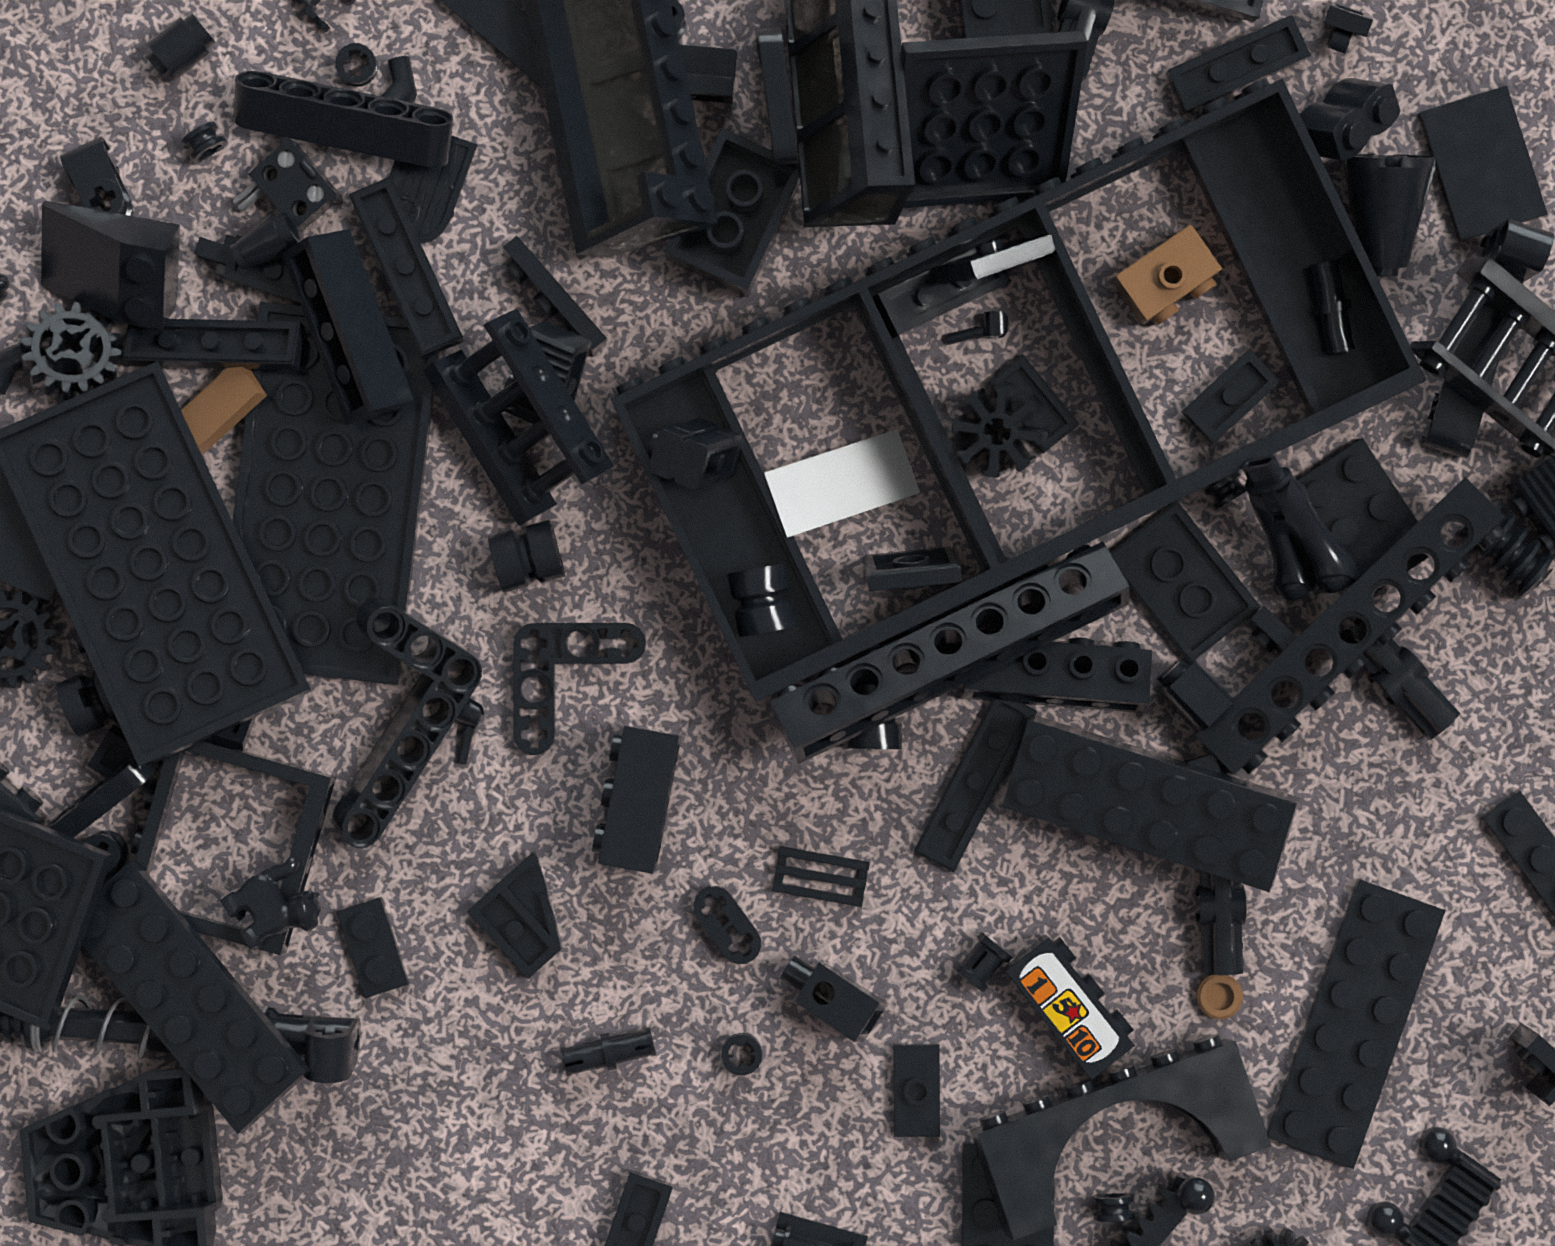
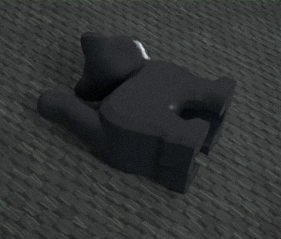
[220,856,321,951]

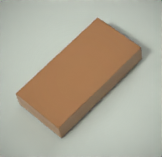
[181,367,267,454]

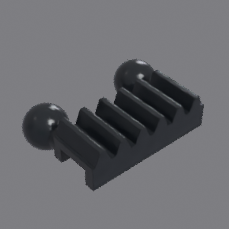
[1367,1127,1502,1246]
[1110,1170,1215,1246]

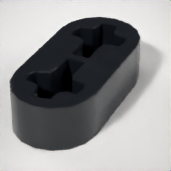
[694,886,761,964]

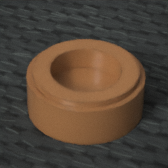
[1196,975,1243,1019]

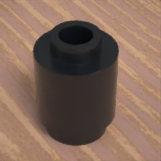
[146,13,216,80]

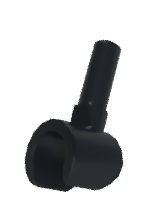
[945,311,1008,345]
[456,698,484,764]

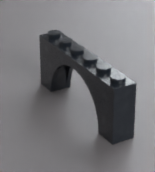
[970,1034,1271,1240]

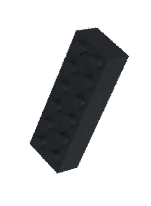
[1002,715,1300,892]

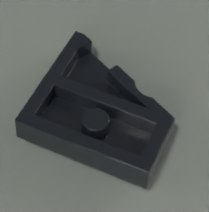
[467,851,563,979]

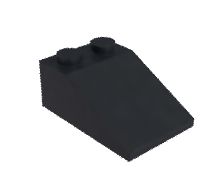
[41,201,180,330]

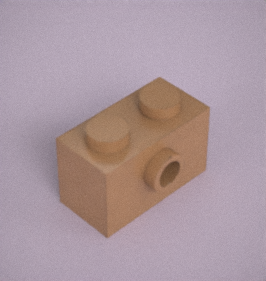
[1112,224,1222,326]

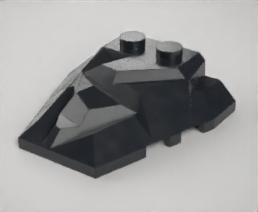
[20,1068,223,1246]

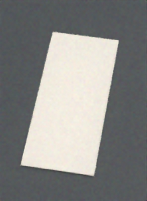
[764,429,920,538]

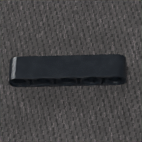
[233,71,453,167]

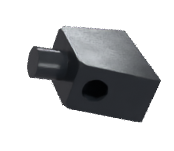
[780,956,889,1042]

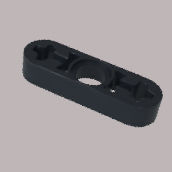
[46,756,156,838]

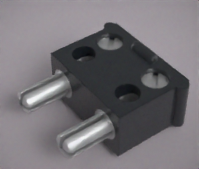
[233,137,343,232]

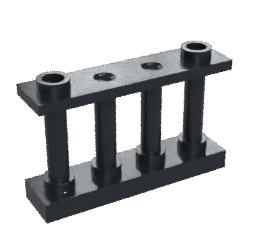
[1410,257,1555,458]
[423,308,614,526]

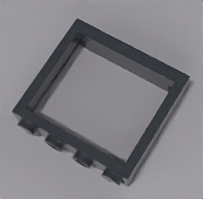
[131,740,337,955]

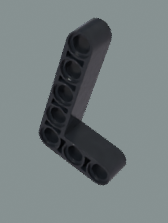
[1421,219,1554,459]
[332,598,482,848]

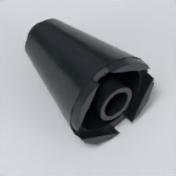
[1343,154,1436,276]

